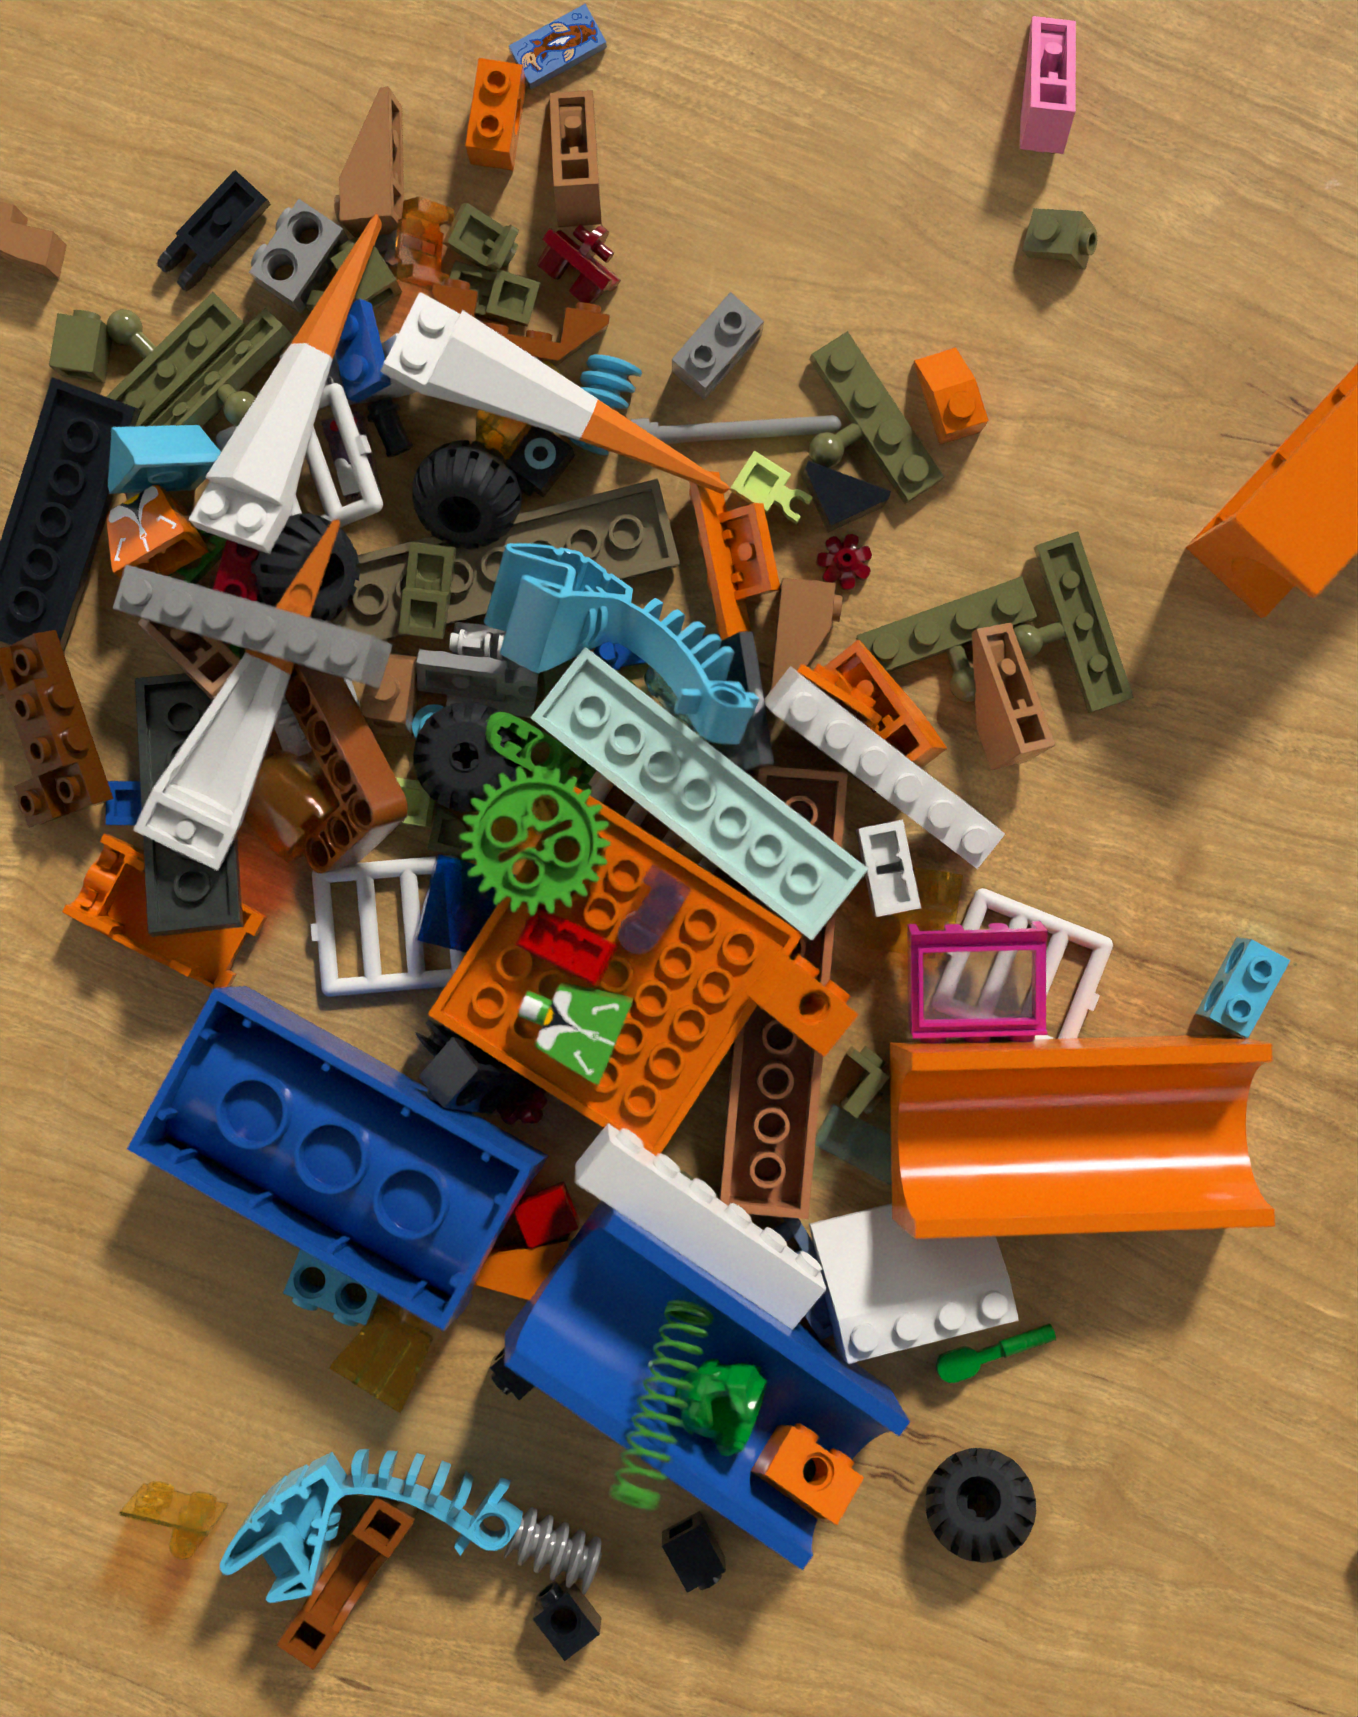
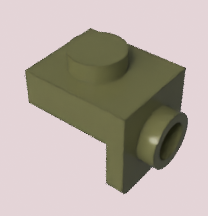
[442,203,519,271]
[1022,208,1097,269]
[839,1046,889,1118]

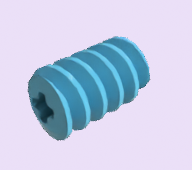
[566,354,642,455]

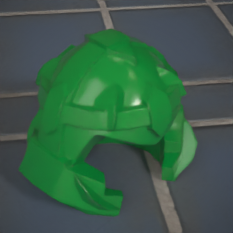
[675,1359,768,1456]

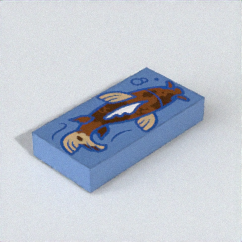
[509,4,607,89]

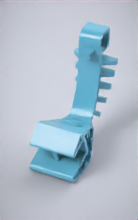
[484,543,759,744]
[219,1449,523,1603]

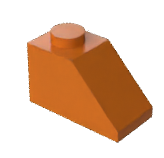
[913,347,989,445]

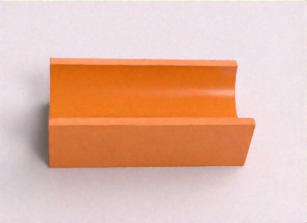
[1185,363,1358,618]
[890,1034,1275,1239]

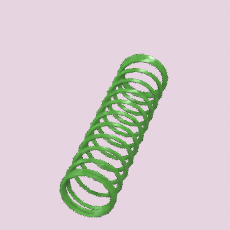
[609,1300,714,1510]

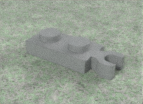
[416,649,538,702]

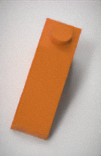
[824,640,948,768]
[474,1233,571,1300]

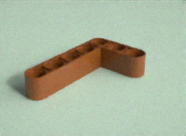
[284,663,408,874]

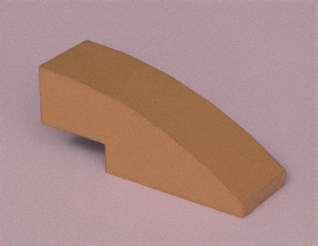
[0,202,67,279]

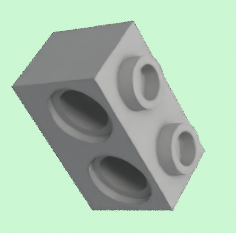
[249,199,349,314]
[672,292,764,400]

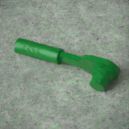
[936,1323,1056,1383]

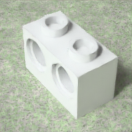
[856,820,921,917]

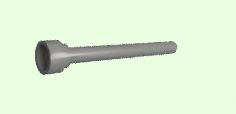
[631,415,841,444]

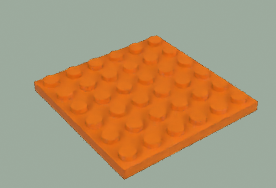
[428,786,803,1156]

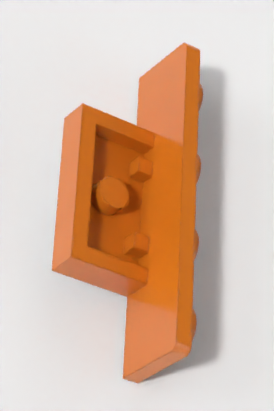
[689,471,781,640]

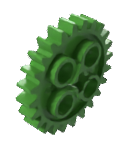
[460,765,610,916]

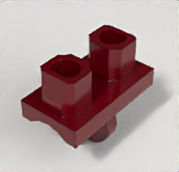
[537,224,621,304]

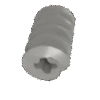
[504,1507,602,1595]

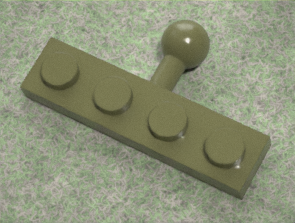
[106,292,246,426]
[145,308,294,427]
[809,331,944,504]
[1014,531,1134,713]
[856,576,1037,702]

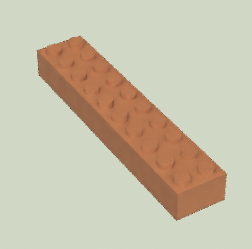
[718,766,848,1219]

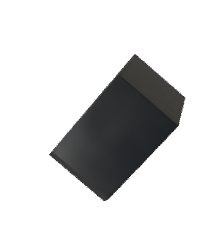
[802,461,891,533]

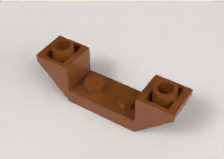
[432,279,610,366]

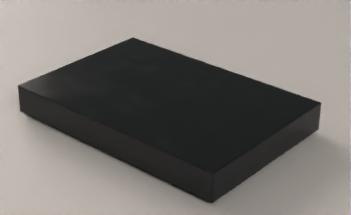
[707,631,774,774]

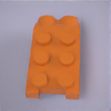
[62,834,268,989]

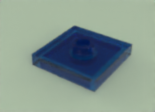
[415,854,517,953]

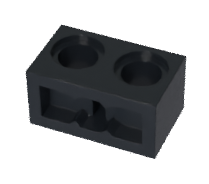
[418,1037,524,1114]

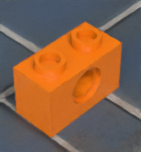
[465,58,527,171]
[745,950,859,1057]
[750,1423,864,1525]

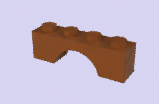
[277,1496,419,1670]

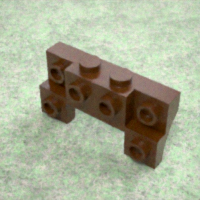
[0,630,114,828]

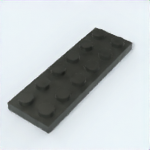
[135,673,243,937]

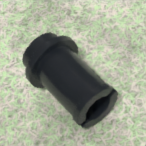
[367,397,414,458]

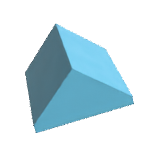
[108,425,221,494]

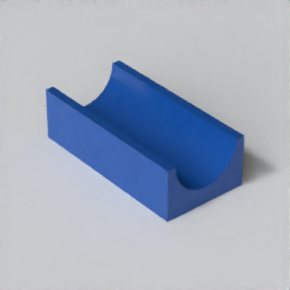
[127,986,549,1331]
[505,1200,910,1570]

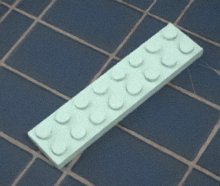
[530,647,868,940]

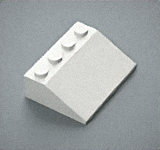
[809,1203,1019,1364]

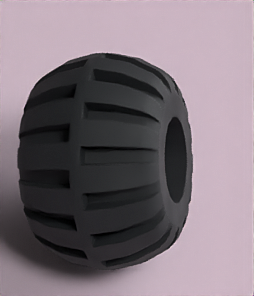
[412,440,522,549]
[251,513,360,622]
[413,702,523,812]
[925,1448,1036,1563]

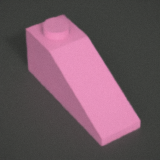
[1020,16,1076,154]

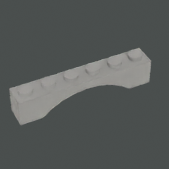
[113,565,392,688]

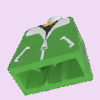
[518,982,633,1085]

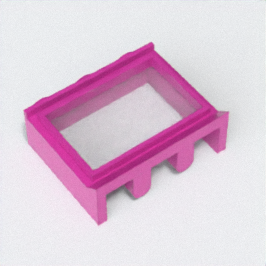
[907,921,1048,1043]

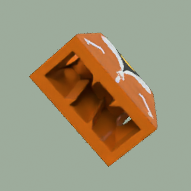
[106,485,209,579]

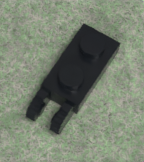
[157,170,271,291]

